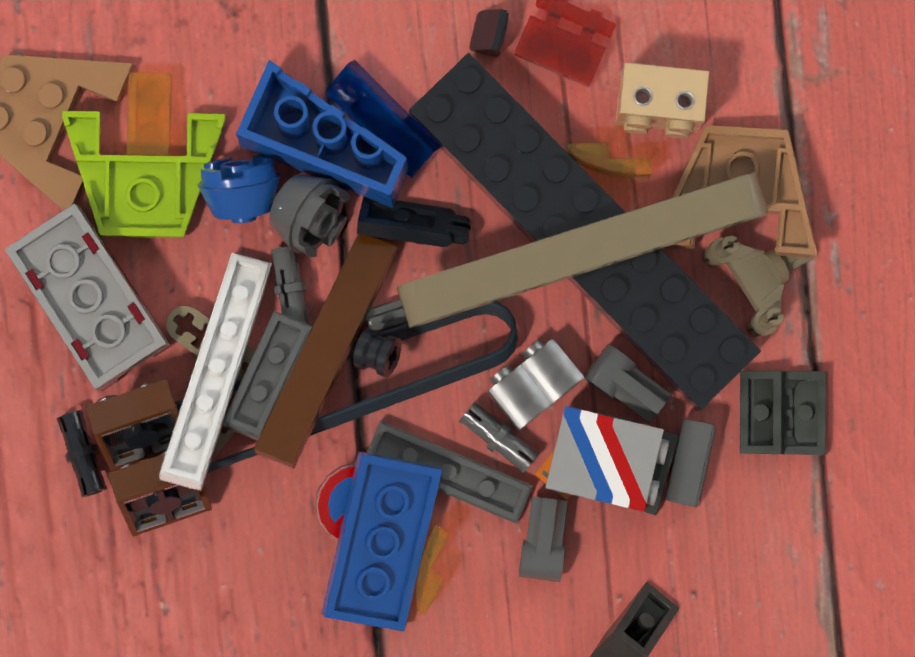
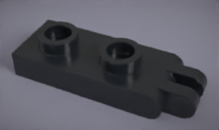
[356,196,472,247]

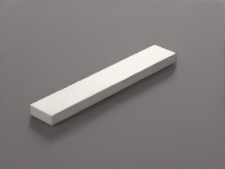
[159,253,272,491]

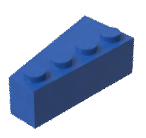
[236,60,409,208]

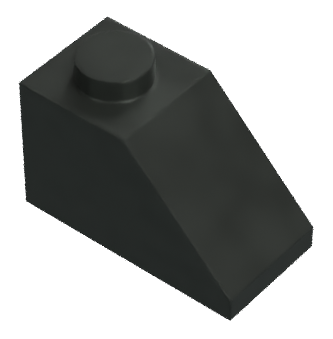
[590,582,679,657]

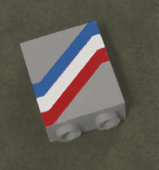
[546,406,669,512]

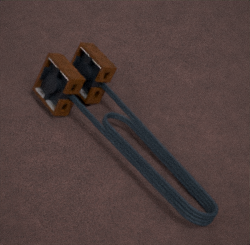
[85,302,518,537]

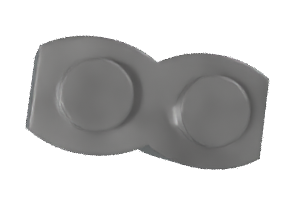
[488,339,585,431]

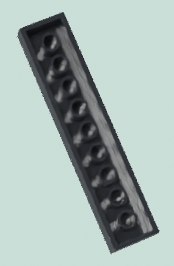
[409,52,761,411]

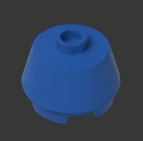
[198,155,280,223]

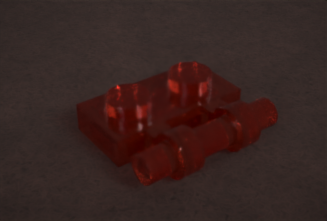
[514,0,617,87]

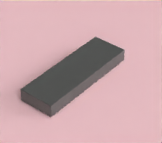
[222,311,313,441]

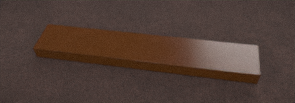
[254,234,398,469]

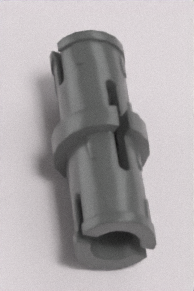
[271,246,310,325]
[459,401,540,473]

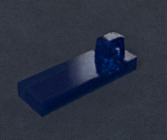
[325,59,441,178]

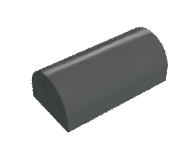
[666,419,716,508]

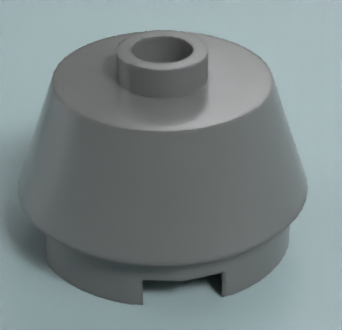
[270,175,350,257]

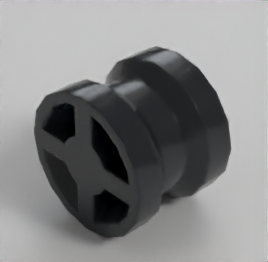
[353,328,402,378]

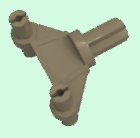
[703,236,813,337]

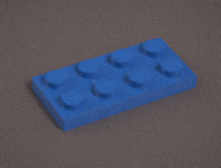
[321,451,442,632]

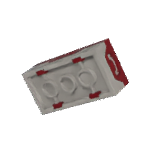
[4,203,172,391]

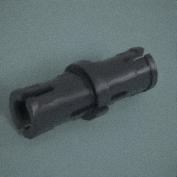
[56,410,108,497]

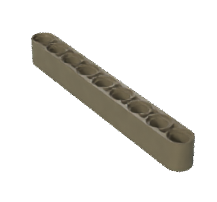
[397,173,769,328]

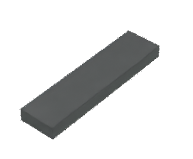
[367,421,533,524]

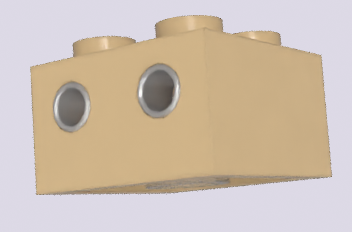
[615,63,709,138]

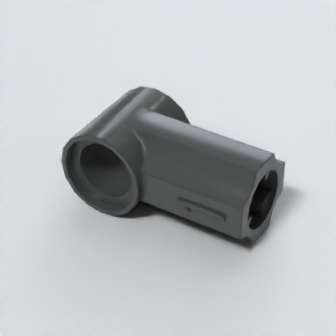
[584,344,671,423]
[519,496,568,582]

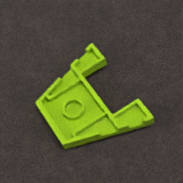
[62,111,225,238]

